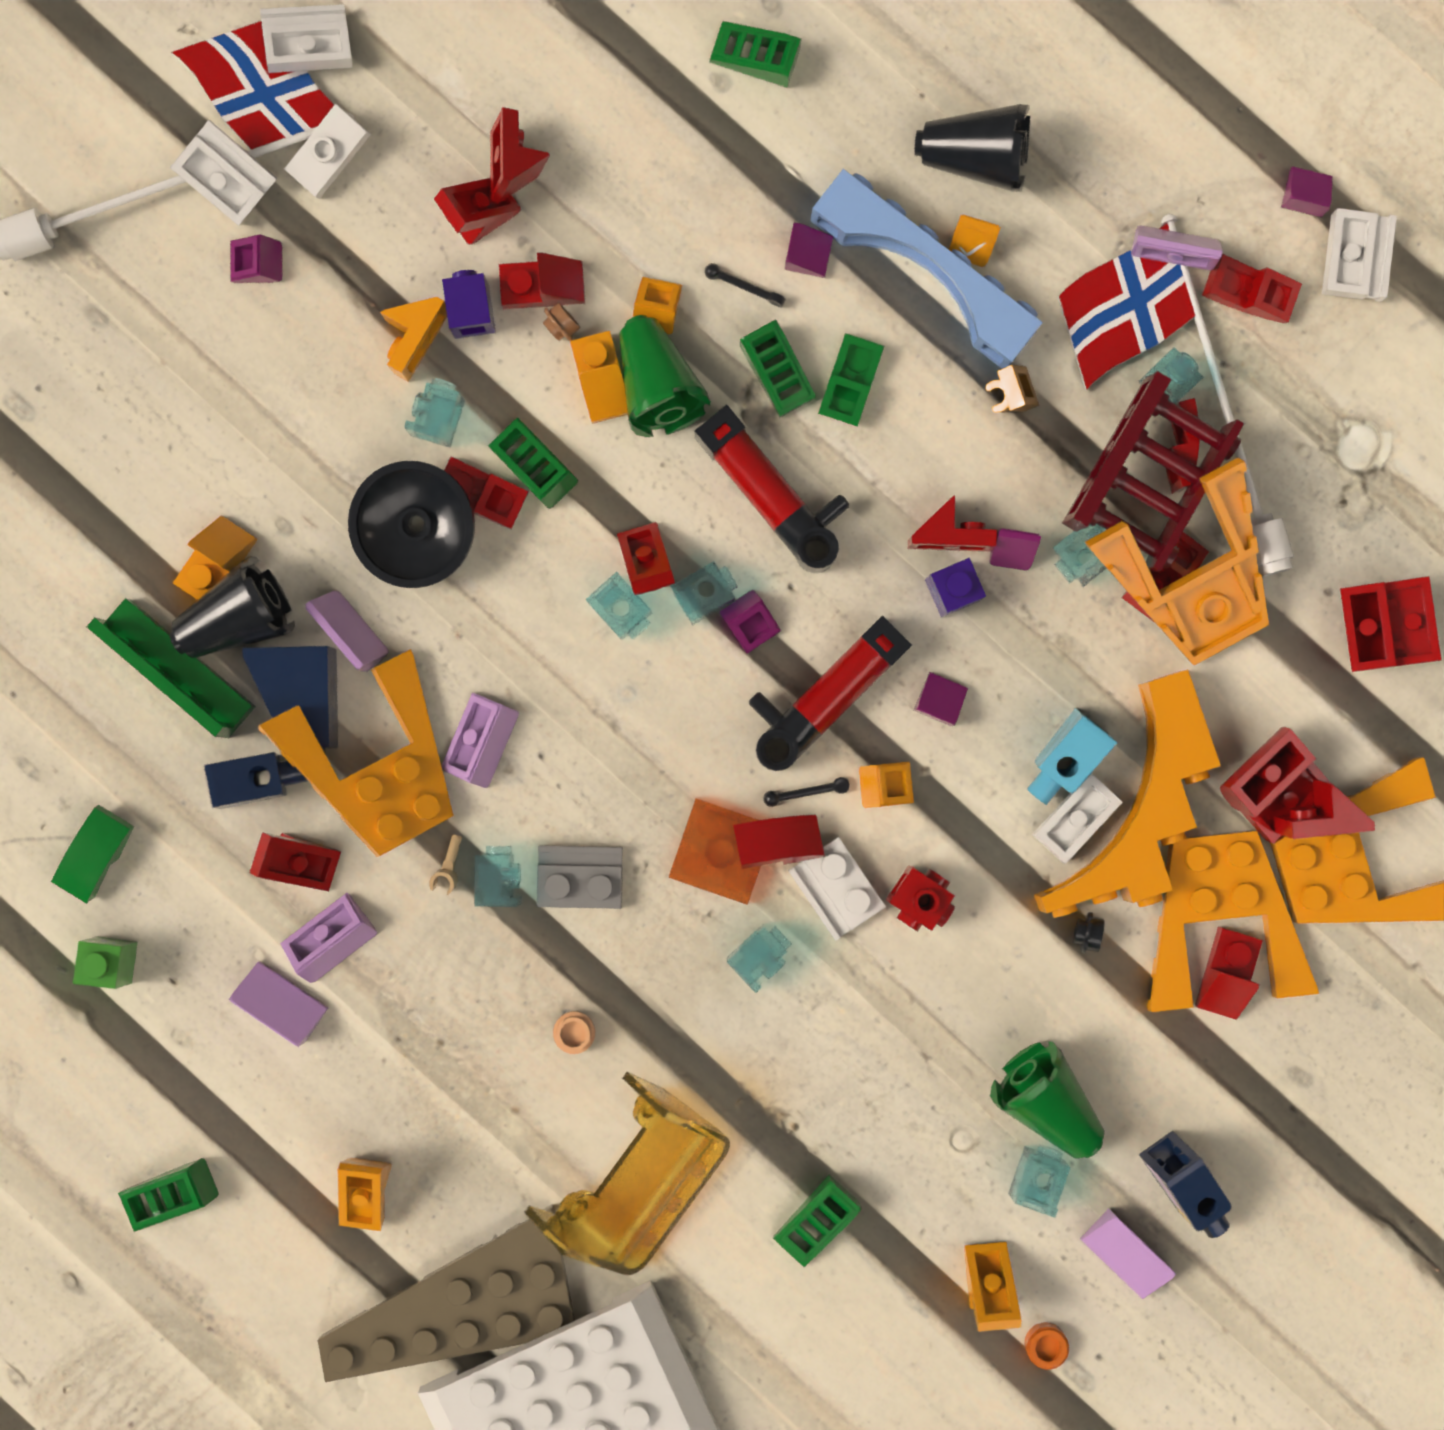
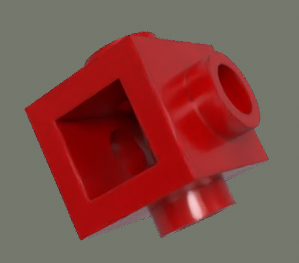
[885,865,955,932]

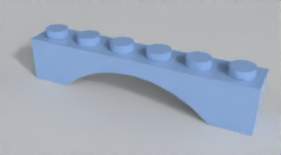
[810,169,1043,369]

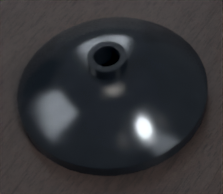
[348,461,475,588]

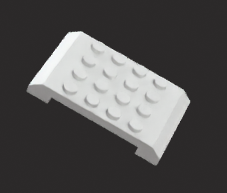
[418,1280,720,1430]

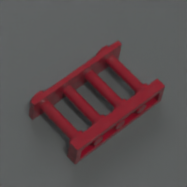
[1062,371,1245,574]

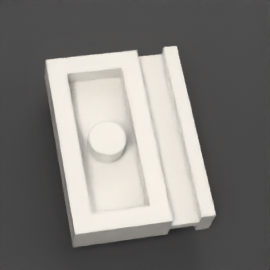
[260,4,352,73]
[170,120,277,226]
[1322,208,1397,302]
[788,837,886,941]

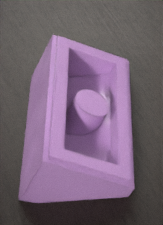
[1131,225,1223,271]
[305,591,389,672]
[441,692,519,788]
[280,893,377,983]
[229,961,328,1047]
[1080,1208,1176,1299]

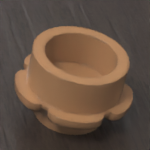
[543,302,581,341]

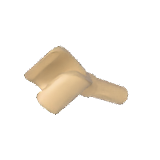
[429,834,462,895]

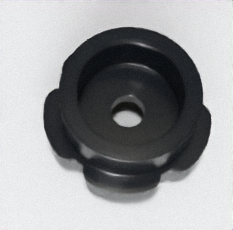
[1073,912,1105,953]

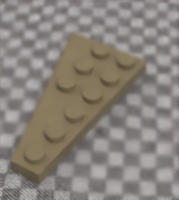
[317,1204,575,1382]

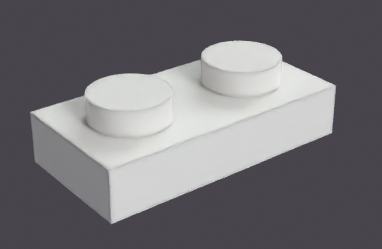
[1032,773,1123,864]

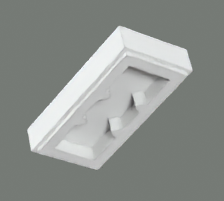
[284,104,371,199]

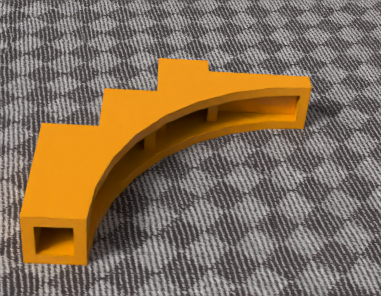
[1034,669,1221,918]

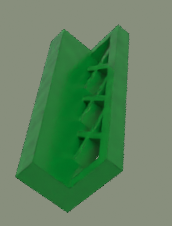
[86,598,256,738]

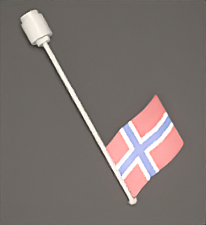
[0,21,355,261]
[1058,214,1294,578]

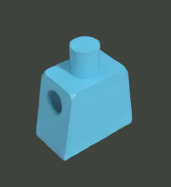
[1027,708,1117,805]

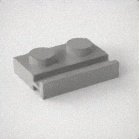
[537,845,623,909]

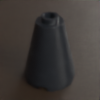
[915,104,1030,192]
[169,556,295,658]

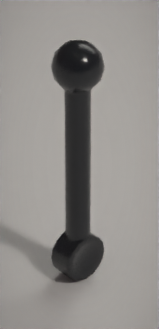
[704,263,786,307]
[763,777,850,807]

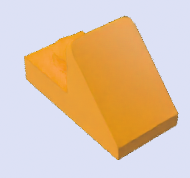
[380,297,447,382]
[570,330,628,424]
[173,515,258,600]
[338,1158,392,1231]
[964,1242,1022,1332]

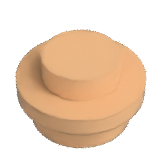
[553,1011,596,1054]

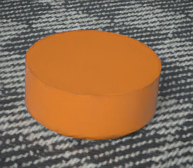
[1024,1322,1069,1370]

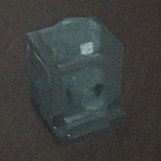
[1138,347,1204,404]
[404,378,465,448]
[1053,524,1107,587]
[670,561,738,625]
[586,572,652,640]
[474,846,522,907]
[726,924,792,993]
[1008,1144,1071,1218]

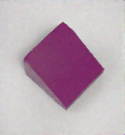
[1281,166,1332,217]
[784,222,833,278]
[230,234,282,283]
[989,528,1041,571]
[720,590,781,654]
[913,672,968,727]

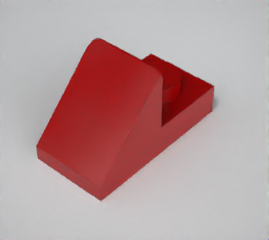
[490,107,550,204]
[434,178,521,245]
[499,252,585,309]
[907,495,997,552]
[617,522,675,595]
[1274,779,1375,839]
[249,832,341,892]
[1194,927,1263,1020]

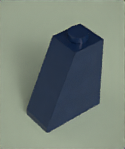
[243,646,338,755]

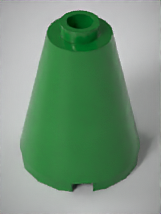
[619,315,711,437]
[990,1041,1105,1159]

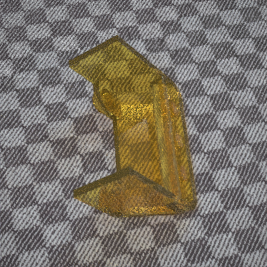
[524,1071,730,1275]

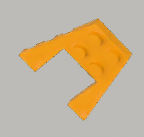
[1085,457,1269,666]
[258,649,454,857]
[1270,757,1444,924]
[1147,830,1319,1012]

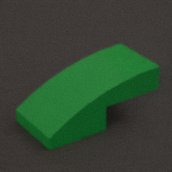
[818,333,885,427]
[51,805,134,904]

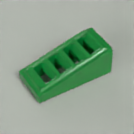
[710,21,801,88]
[740,320,816,418]
[488,417,578,509]
[118,1158,219,1232]
[773,1174,862,1267]

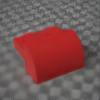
[1340,576,1441,672]
[1220,727,1332,844]

